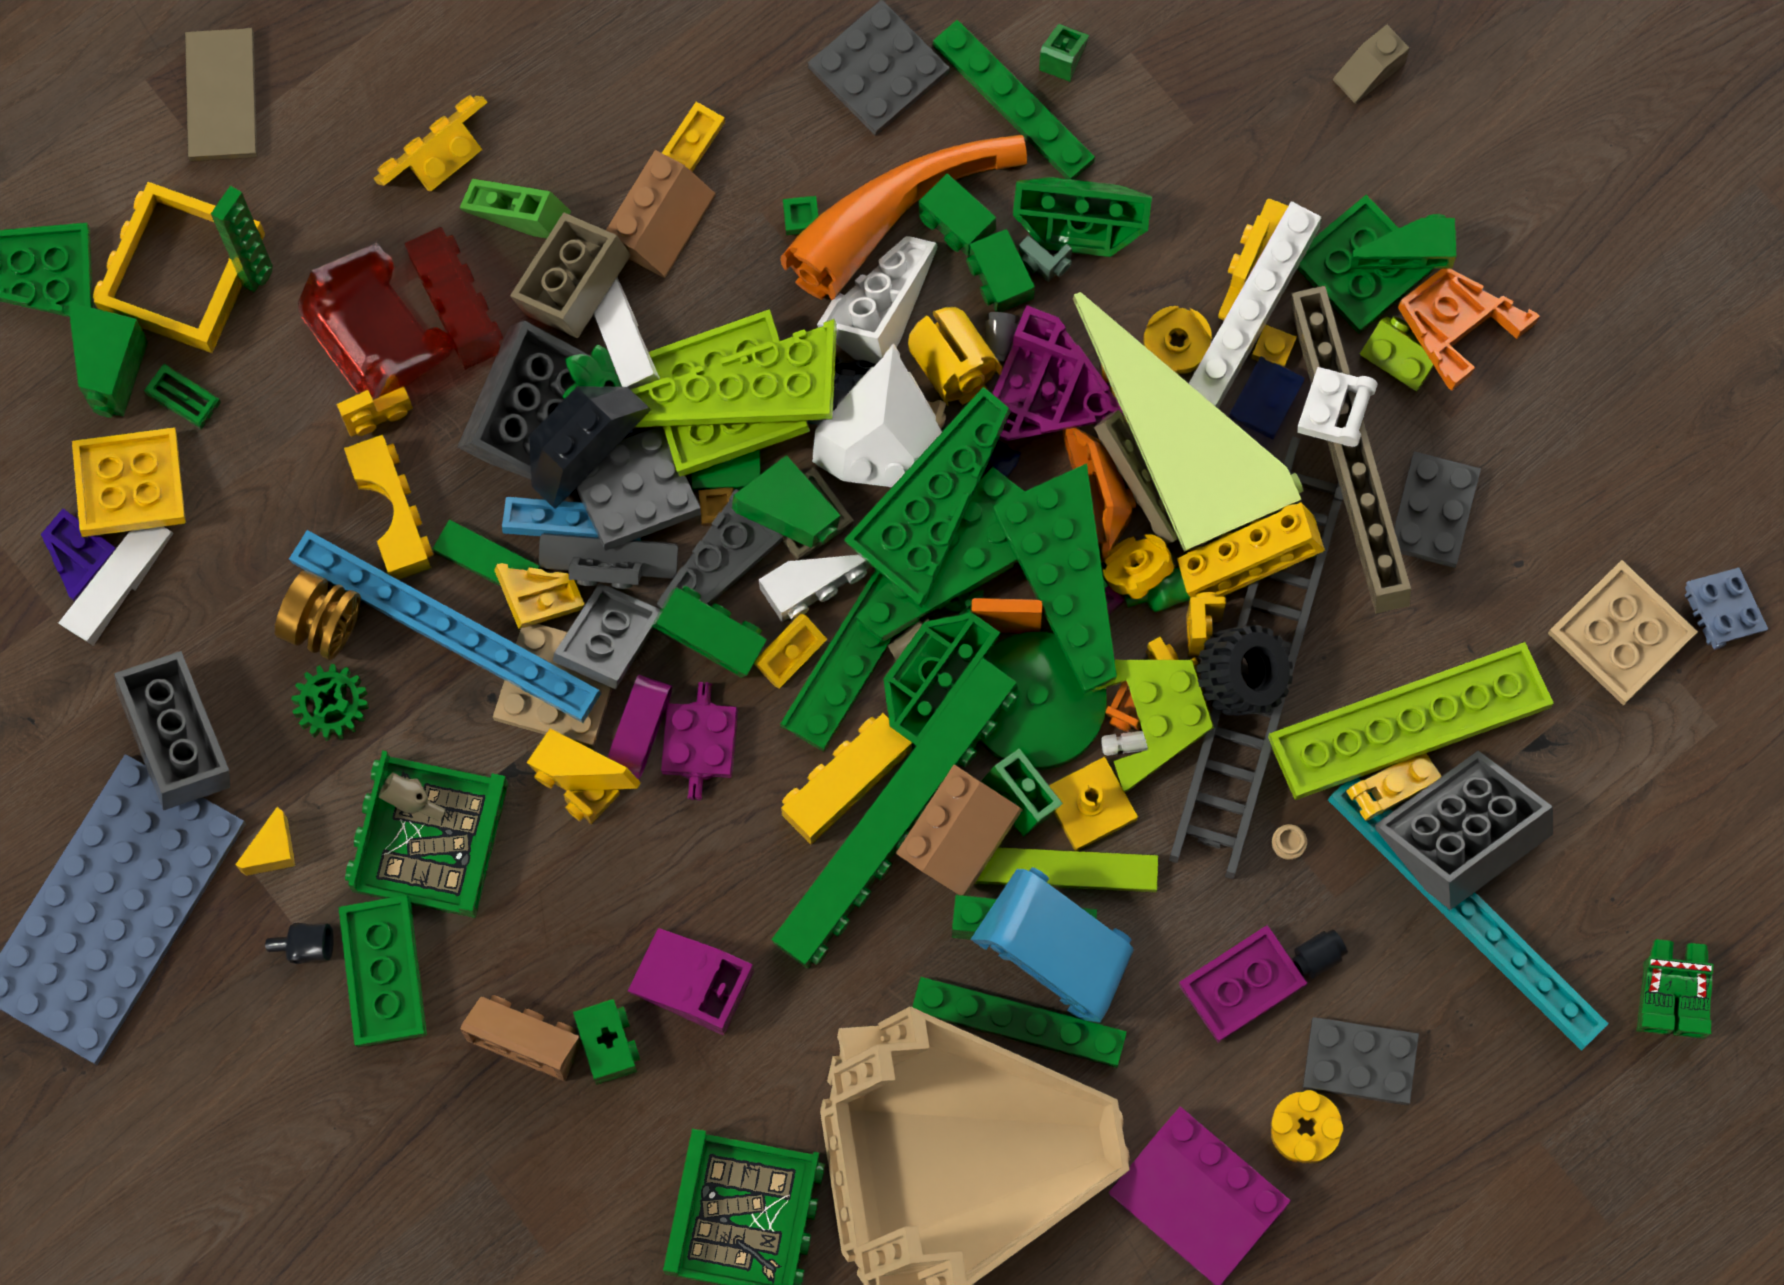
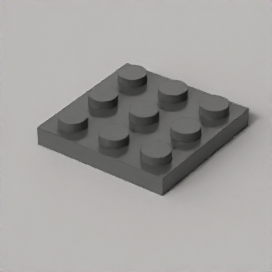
[808,0,950,136]
[576,426,701,551]

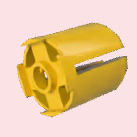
[908,307,1002,406]

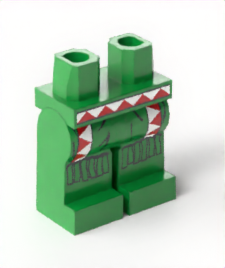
[1636,939,1714,1039]

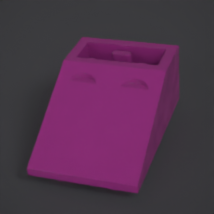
[628,928,754,1036]

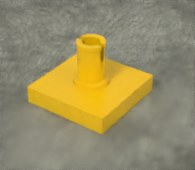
[1049,757,1138,851]

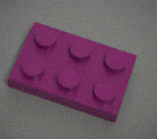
[1178,925,1307,1043]

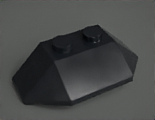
[529,386,651,509]

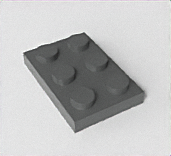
[1394,451,1481,568]
[553,583,660,689]
[1302,1017,1419,1106]

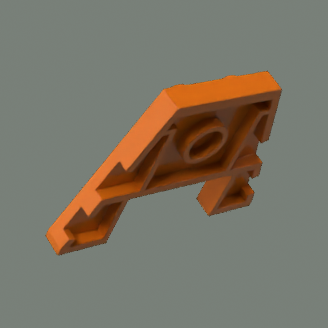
[1398,268,1540,391]

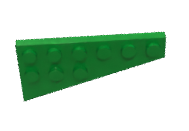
[0,223,93,317]

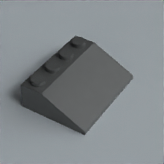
[457,321,605,479]
[1375,750,1553,910]

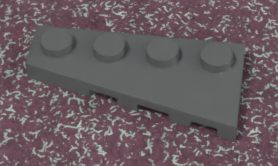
[657,489,783,609]

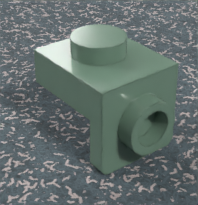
[1019,235,1072,283]

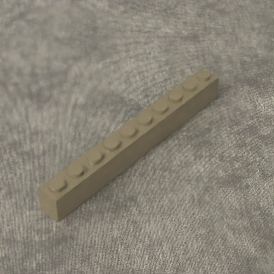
[1291,286,1411,614]

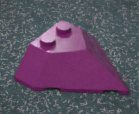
[992,305,1125,441]

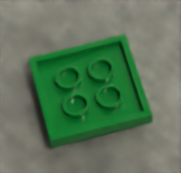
[1297,194,1435,334]

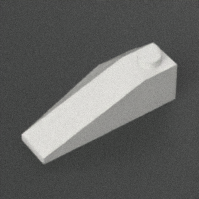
[817,236,938,364]

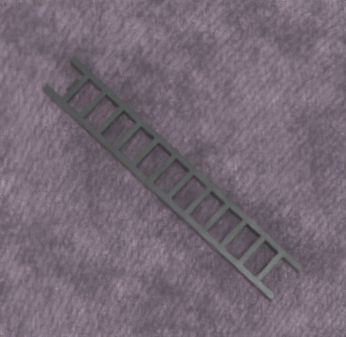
[1169,436,1343,879]

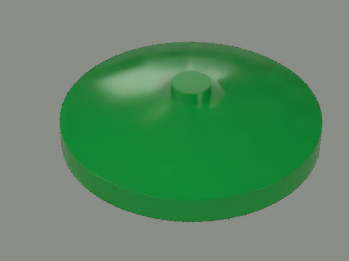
[979,632,1107,770]

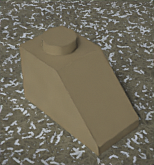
[1333,24,1410,104]

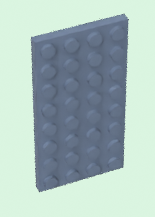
[0,754,246,1065]

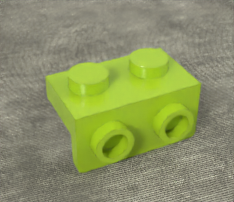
[1360,316,1434,391]

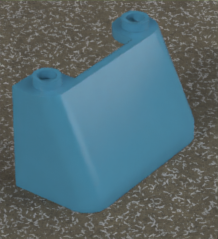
[971,867,1134,1022]

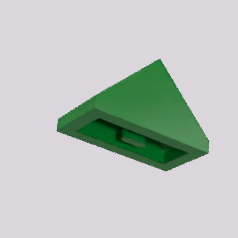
[1039,24,1089,82]

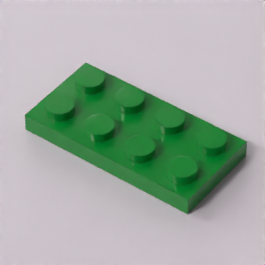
[338,895,427,1048]

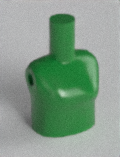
[1124,566,1191,612]

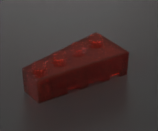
[404,227,504,370]

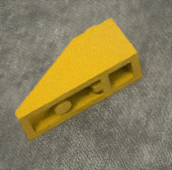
[527,728,641,791]

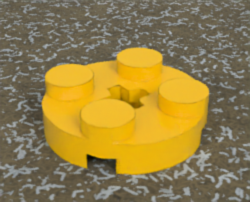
[1143,306,1212,374]
[1103,534,1174,599]
[1271,1090,1343,1164]

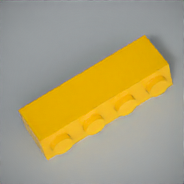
[781,713,912,845]

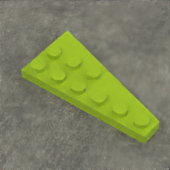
[631,319,837,427]

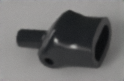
[265,923,334,964]

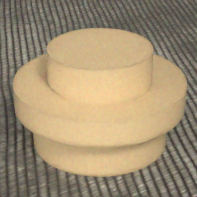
[1272,824,1307,860]

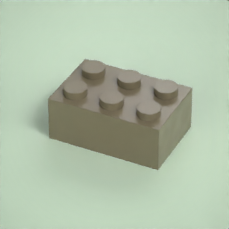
[510,213,631,338]

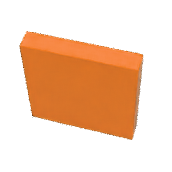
[971,598,1042,634]

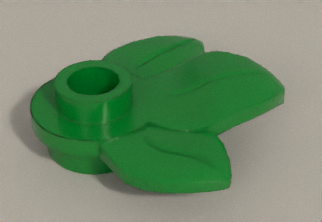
[563,345,622,399]

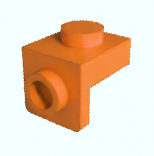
[1105,681,1141,732]

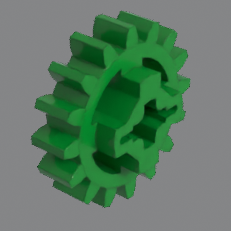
[291,664,369,741]

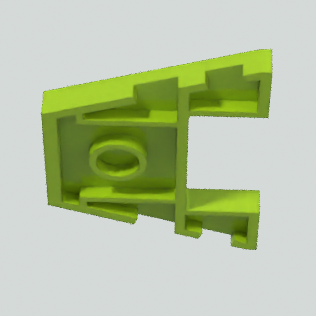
[1092,660,1215,792]

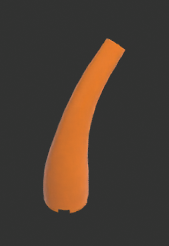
[780,135,1027,300]

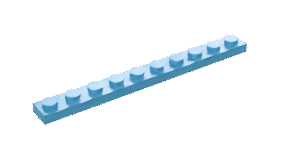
[289,530,601,723]

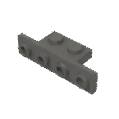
[539,533,678,589]

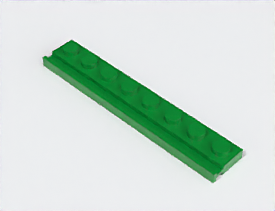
[780,570,896,752]

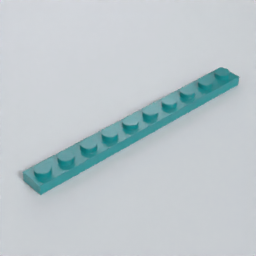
[1328,778,1608,1051]

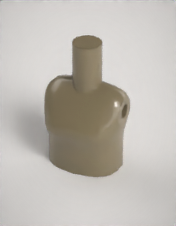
[378,773,445,821]

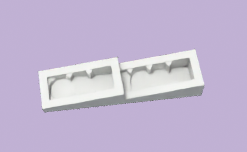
[594,277,660,390]
[59,526,174,646]

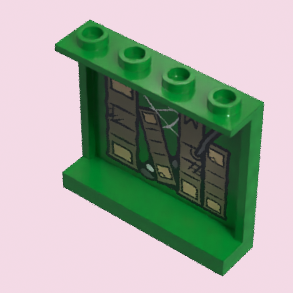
[345,750,508,918]
[663,1128,825,1285]

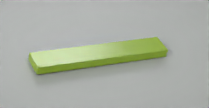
[975,848,1158,892]

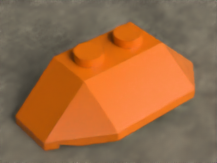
[1063,427,1136,563]

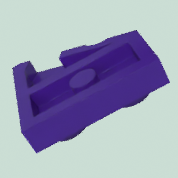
[41,508,116,602]

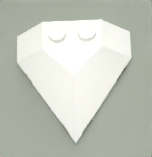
[812,343,942,487]

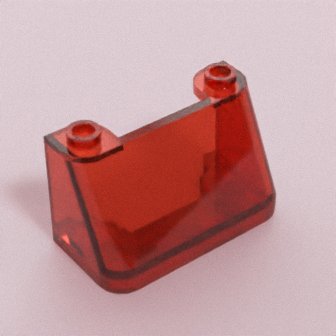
[298,243,454,400]

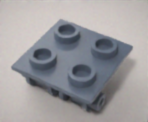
[1684,568,1768,650]

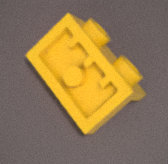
[1186,592,1226,656]

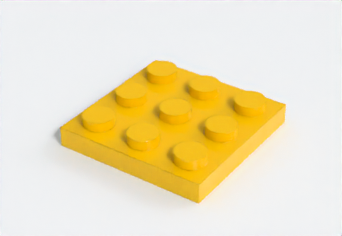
[72,427,186,537]

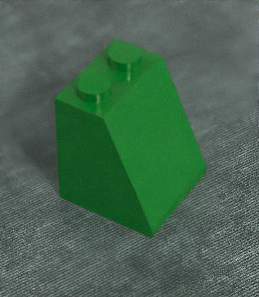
[69,303,148,418]

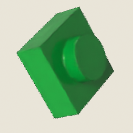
[783,196,818,235]

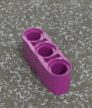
[607,675,673,779]

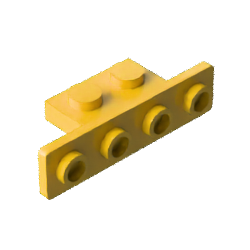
[374,95,487,191]
[1218,199,1288,320]

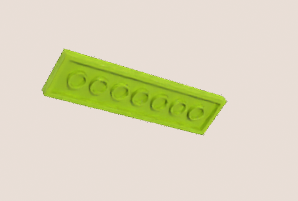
[1268,642,1554,800]

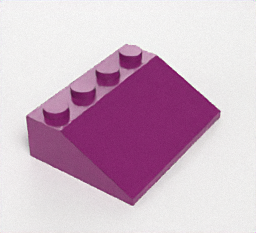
[1108,1106,1291,1285]

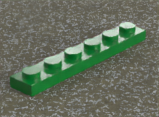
[933,20,1095,180]
[211,185,273,293]
[912,977,1127,1068]

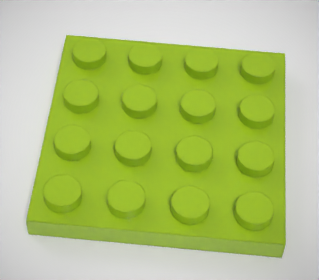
[648,309,810,477]

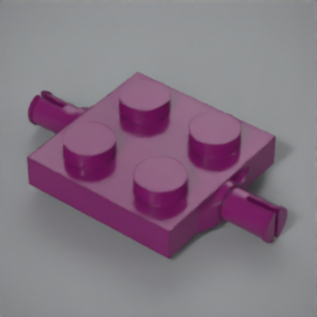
[661,682,738,800]

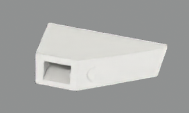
[759,555,869,622]

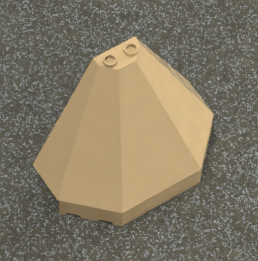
[820,1007,1130,1285]

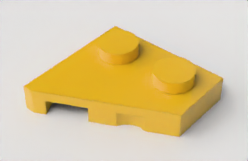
[494,563,585,629]

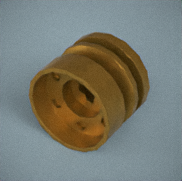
[274,570,361,660]

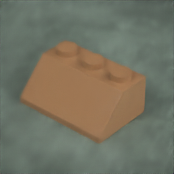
[606,150,716,278]
[896,765,1023,896]
[460,995,582,1081]

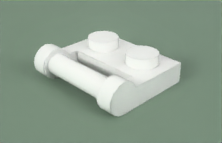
[1298,367,1378,447]

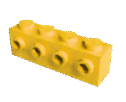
[1177,502,1325,598]

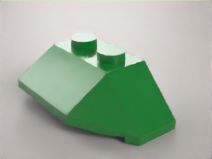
[1013,177,1152,257]
[883,612,1001,746]

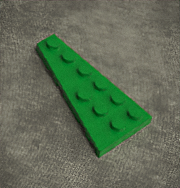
[844,387,1011,608]
[992,463,1117,694]
[856,467,1025,642]

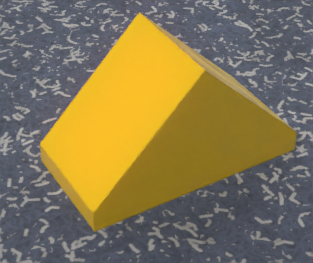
[235,807,295,876]

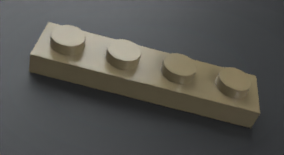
[1094,410,1178,545]

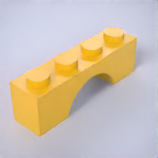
[344,435,434,580]

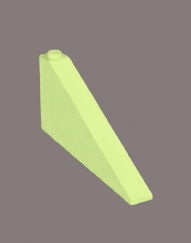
[1073,292,1304,552]

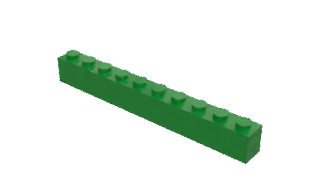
[771,658,1019,969]

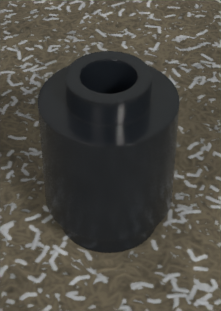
[1292,929,1348,979]

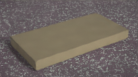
[185,28,257,161]

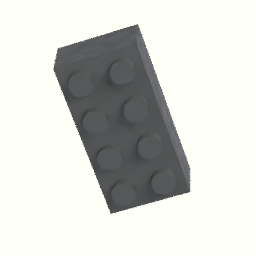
[114,651,231,811]

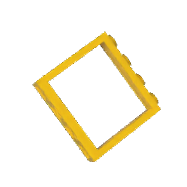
[93,182,265,353]

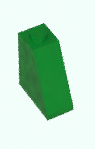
[732,455,840,548]

